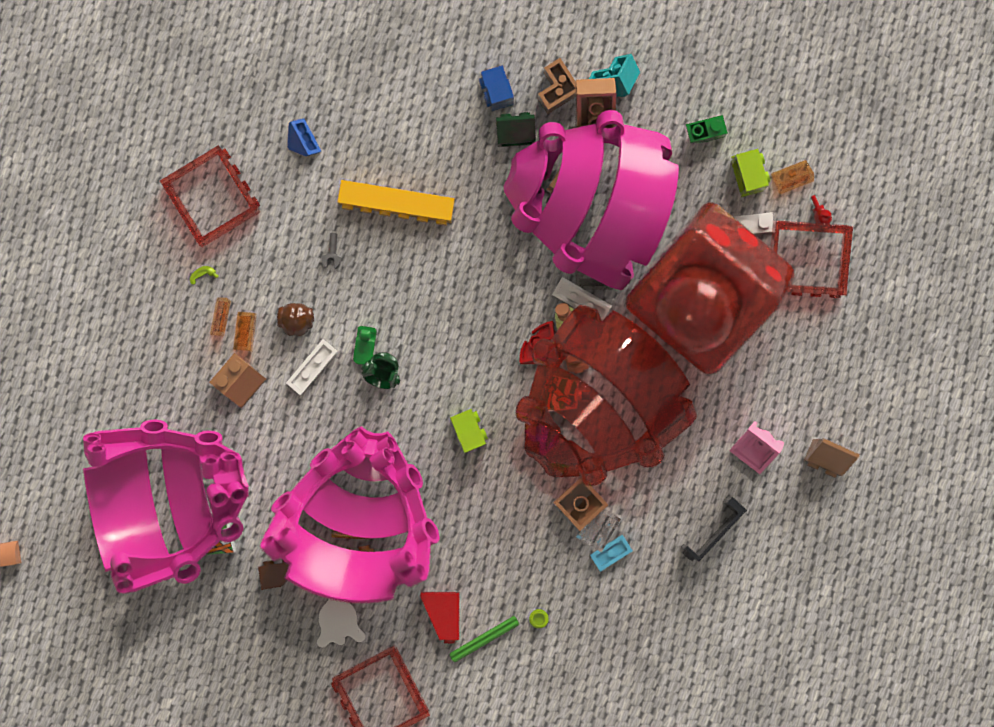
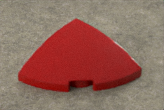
[519,321,560,364]

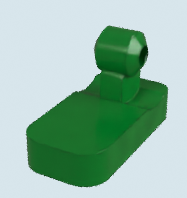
[353,326,377,365]

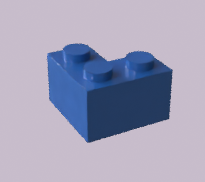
[478,65,514,111]

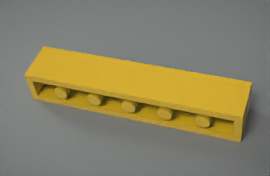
[337,180,455,226]

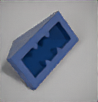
[287,118,321,157]

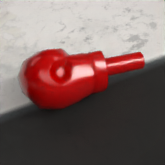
[811,195,832,227]

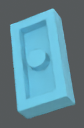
[590,535,633,572]

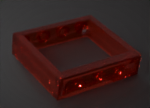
[160,145,261,248]
[767,220,853,298]
[331,644,431,727]

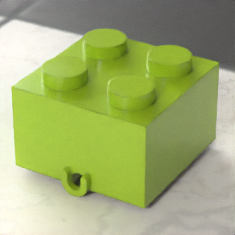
[731,149,770,198]

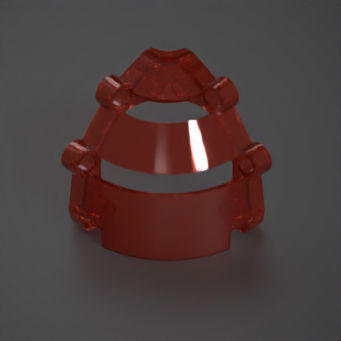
[515,304,697,486]

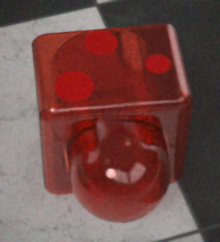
[625,202,795,375]

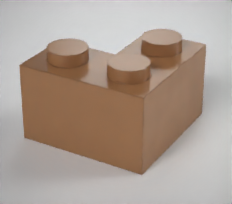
[538,58,576,114]

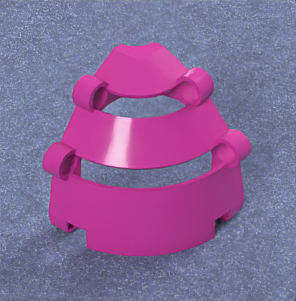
[503,110,679,290]
[83,419,249,593]
[260,426,440,603]

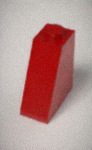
[420,592,460,644]

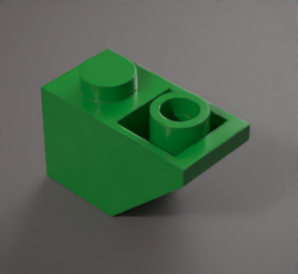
[686,115,728,143]

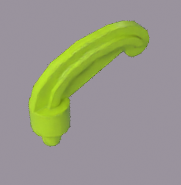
[190,266,218,285]

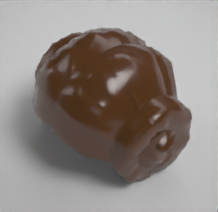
[277,303,314,336]

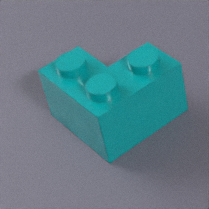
[589,54,640,97]

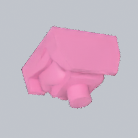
[729,421,784,474]

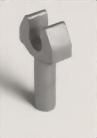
[322,233,341,269]

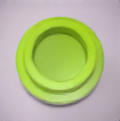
[529,609,549,629]

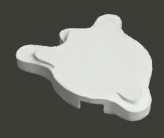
[317,599,366,648]

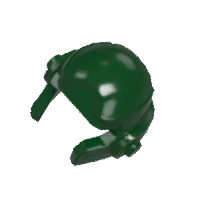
[361,352,401,389]

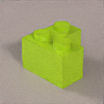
[450,409,488,453]

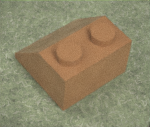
[209,353,266,408]
[553,476,608,531]

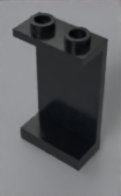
[681,496,747,562]

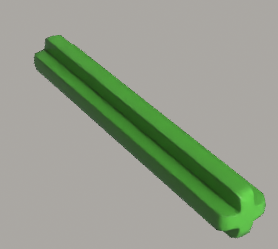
[450,616,519,662]

